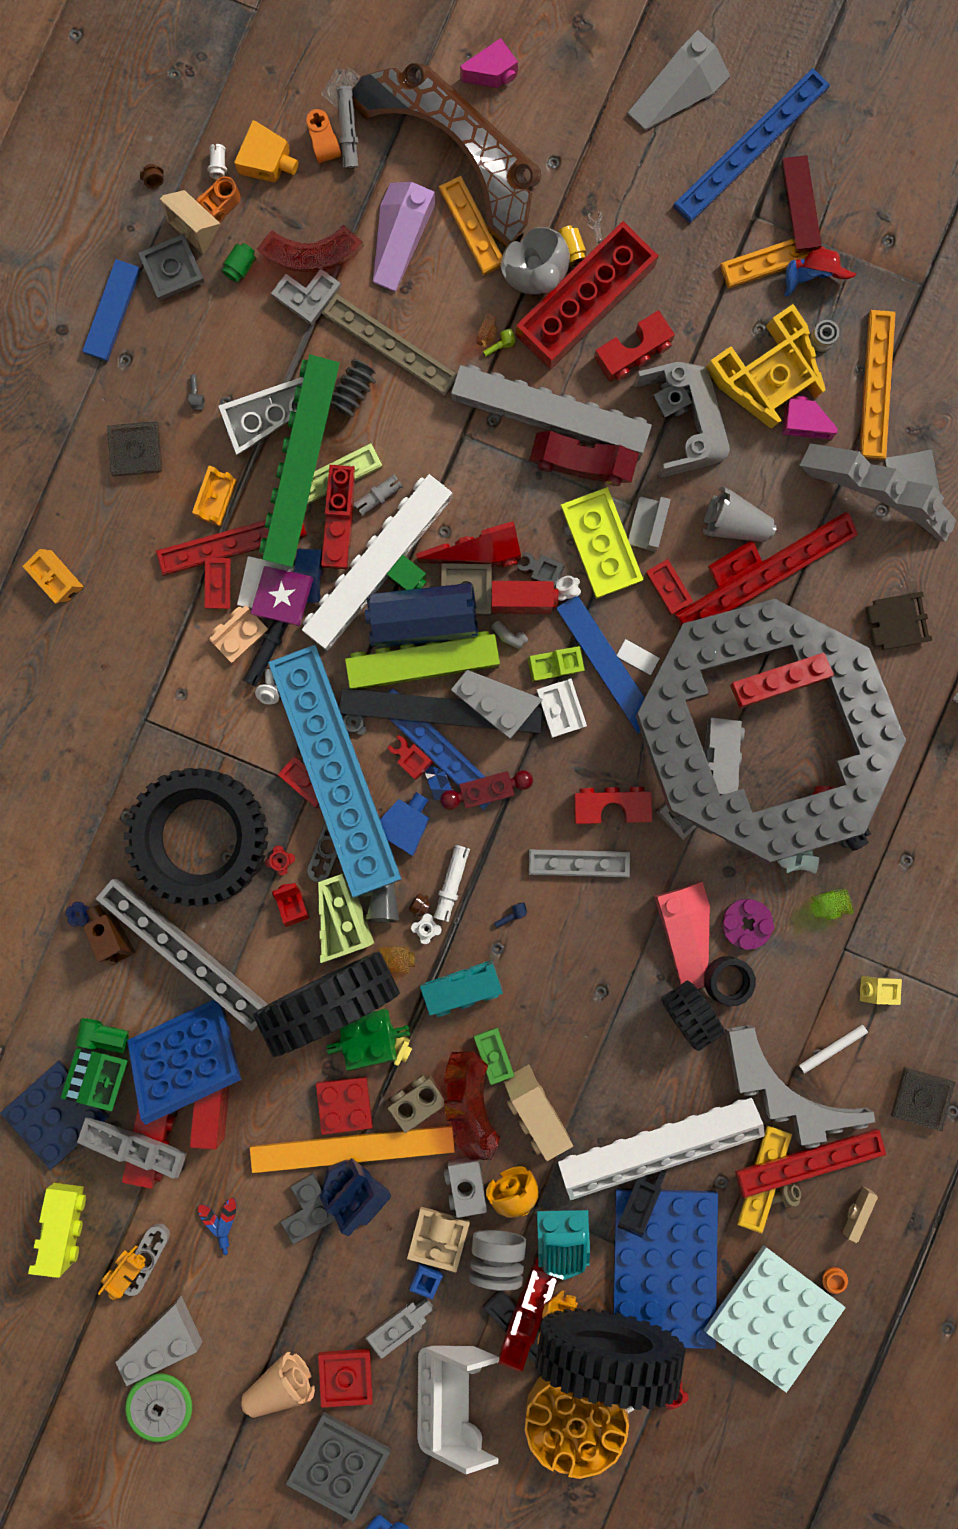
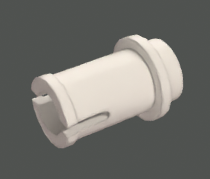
[207,144,227,180]

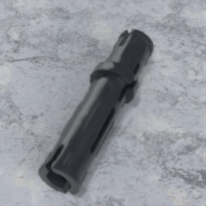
[242,621,289,687]

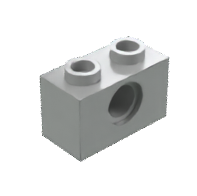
[444,1156,487,1218]

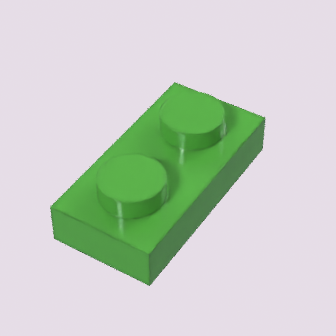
[474,1027,515,1085]

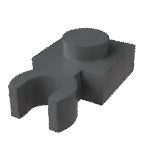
[517,552,565,588]

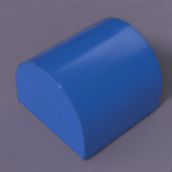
[408,1263,443,1300]

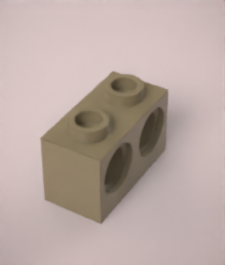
[388,1074,448,1133]

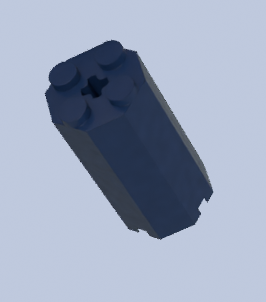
[365,583,478,648]

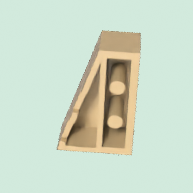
[503,1064,573,1161]

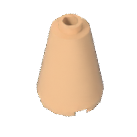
[241,1352,315,1418]

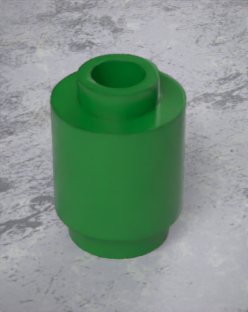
[221,243,256,283]

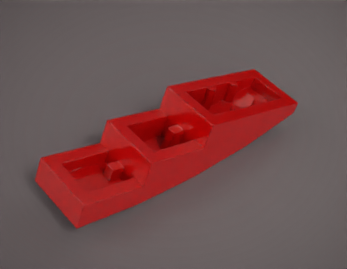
[498,1257,557,1372]

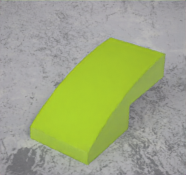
[527,646,585,682]

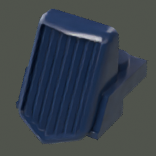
[319,1158,391,1237]

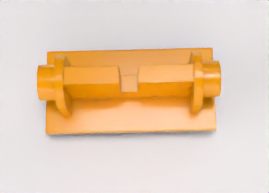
[98,1246,145,1300]

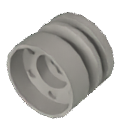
[469,1230,526,1290]

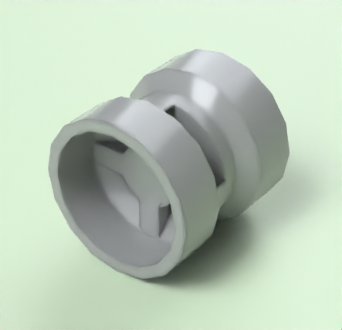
[809,320,839,352]

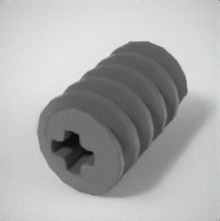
[330,359,376,417]

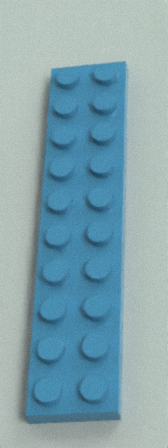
[268,645,402,898]

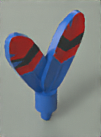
[198,1198,237,1255]

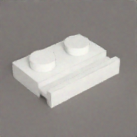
[536,679,587,738]

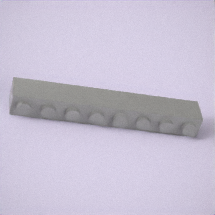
[451,365,652,459]
[96,878,268,1031]

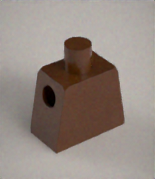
[84,905,135,965]

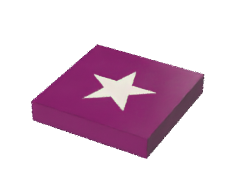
[250,566,313,627]

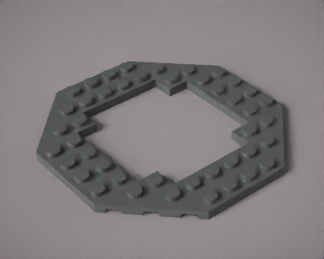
[635,599,906,864]

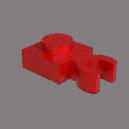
[388,735,433,780]

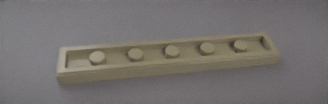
[322,293,457,398]

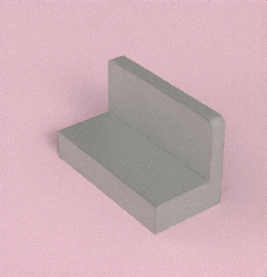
[628,497,671,552]

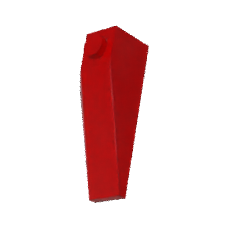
[416,521,521,568]

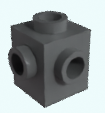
[653,382,692,418]

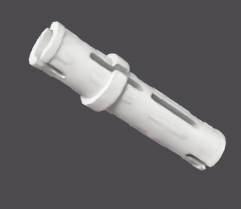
[434,845,470,922]

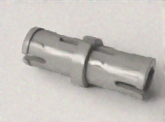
[354,474,403,516]

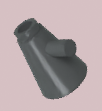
[359,883,400,923]

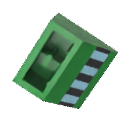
[61,1048,128,1111]

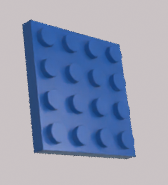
[127,1000,241,1125]

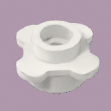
[556,576,581,601]
[411,914,442,944]

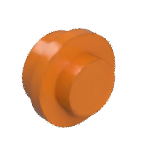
[822,1267,848,1294]

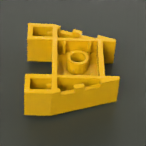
[705,304,826,429]

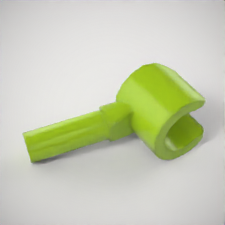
[483,329,515,357]

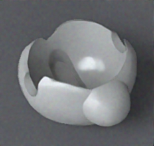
[500,227,570,295]

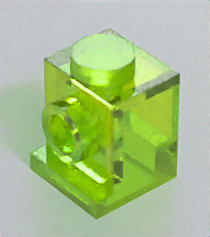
[811,888,854,920]

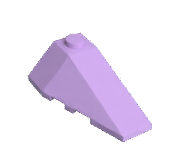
[373,182,435,293]

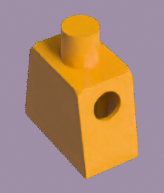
[234,120,299,182]

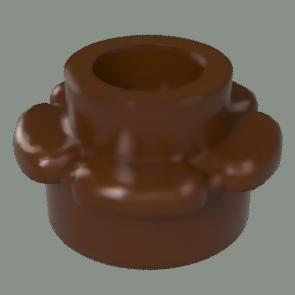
[140,164,164,188]
[409,893,430,917]

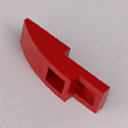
[321,464,355,570]

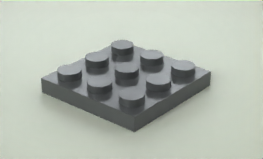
[286,1411,391,1522]

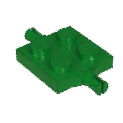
[326,1009,410,1071]

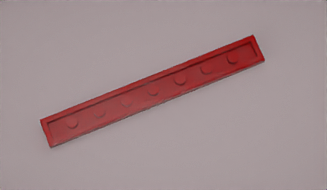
[675,512,858,626]

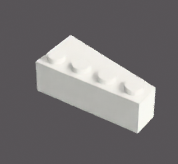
[219,377,304,456]

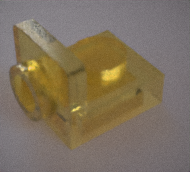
[379,946,415,973]

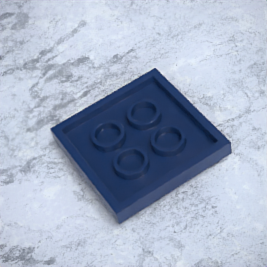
[0,1060,110,1170]

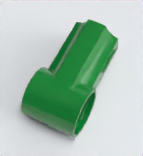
[75,1018,129,1053]

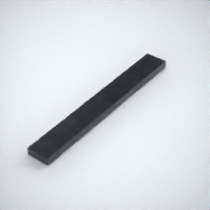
[340,688,542,734]

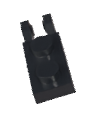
[618,1170,666,1238]

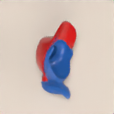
[784,246,857,297]

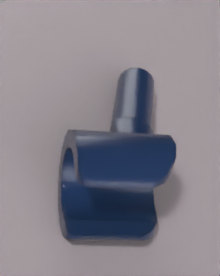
[494,902,527,928]

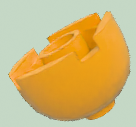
[486,1166,538,1218]

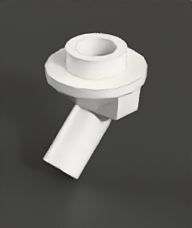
[255,669,280,704]

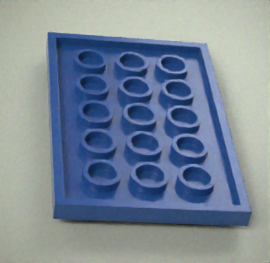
[613,1189,718,1349]

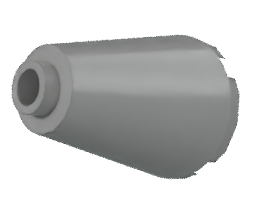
[703,487,776,542]

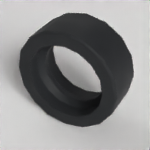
[704,956,756,1006]

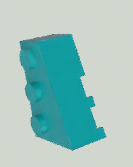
[420,960,503,1017]

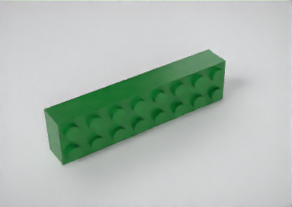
[259,354,340,567]

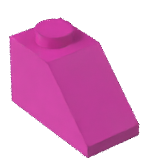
[460,38,518,88]
[782,396,838,440]

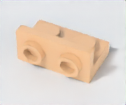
[209,606,269,664]

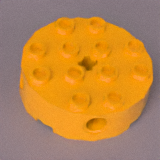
[525,1376,629,1479]

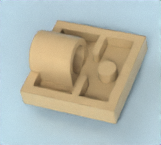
[407,1207,470,1272]

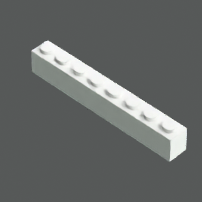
[302,474,453,652]
[558,1098,765,1200]

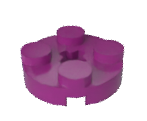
[722,899,774,950]

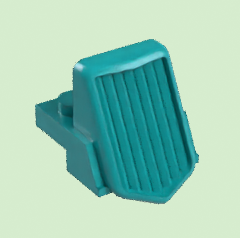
[537,1210,590,1280]

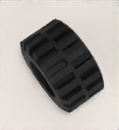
[662,980,724,1051]

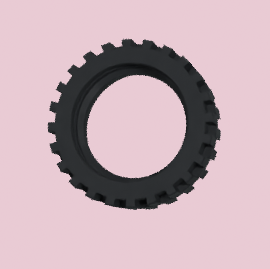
[253,951,400,1057]

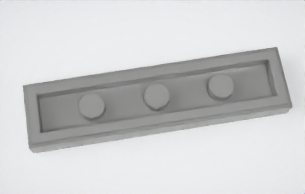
[529,849,630,877]

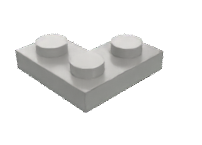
[271,269,342,325]

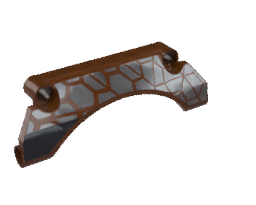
[352,63,541,248]

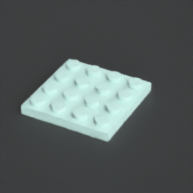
[704,1245,846,1393]

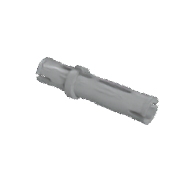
[336,86,359,169]

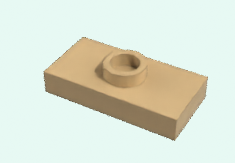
[842,1186,878,1243]

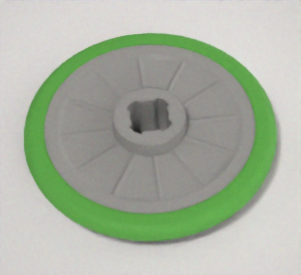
[125,1374,192,1442]

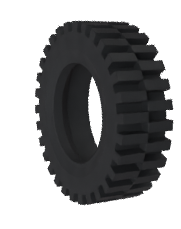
[124,768,268,907]
[535,1308,686,1410]

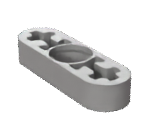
[124,1223,170,1296]

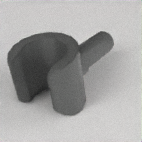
[188,374,205,410]

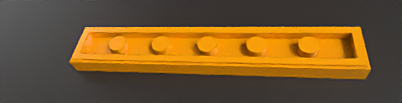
[860,310,895,460]

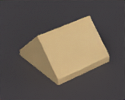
[160,190,221,255]

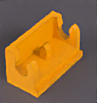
[192,466,237,526]
[22,549,84,604]

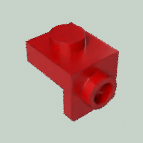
[272,883,309,927]

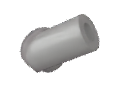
[491,620,528,649]

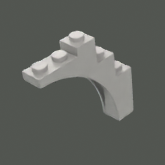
[799,443,956,542]
[725,1024,875,1148]

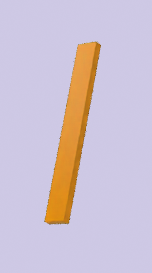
[250,1125,455,1173]

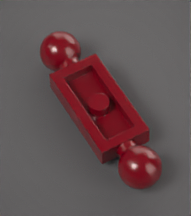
[440,770,533,810]

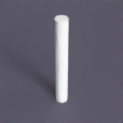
[799,1024,868,1074]

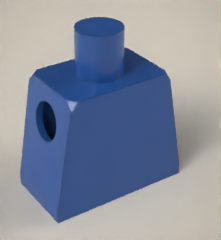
[380,792,430,856]

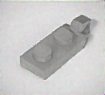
[365,1298,433,1359]

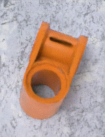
[306,109,342,164]
[196,176,241,223]

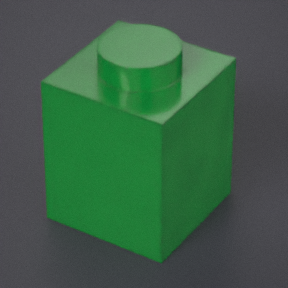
[387,554,427,590]

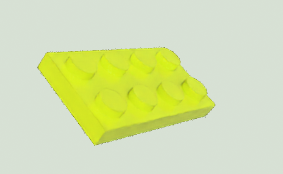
[561,487,643,599]

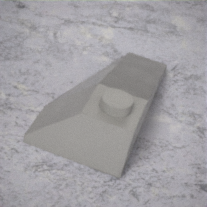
[627,30,730,131]

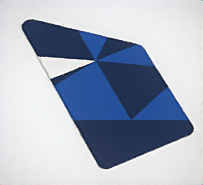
[425,766,452,801]

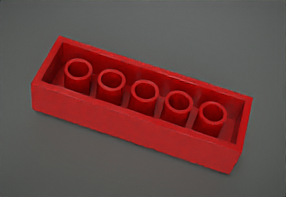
[515,221,659,370]

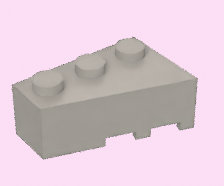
[704,718,745,795]

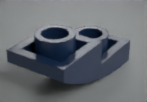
[294,548,323,603]

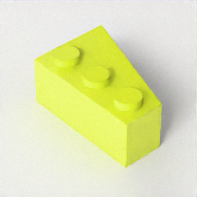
[28,1183,86,1278]

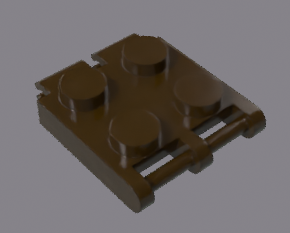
[865,592,933,650]

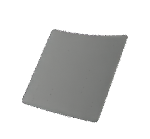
[885,449,940,492]

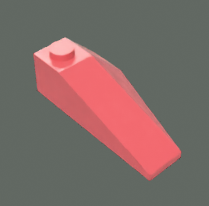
[654,882,710,989]

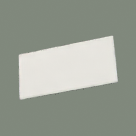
[617,639,660,675]

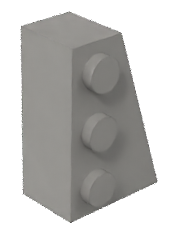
[451,670,543,739]
[116,1296,203,1386]

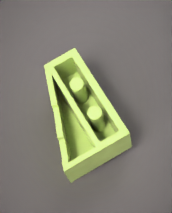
[318,873,374,963]

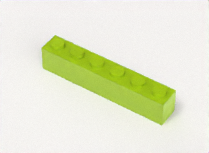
[345,631,500,690]

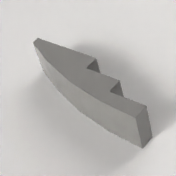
[77,1118,187,1179]

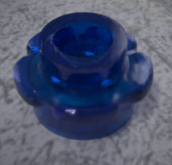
[65,902,89,927]

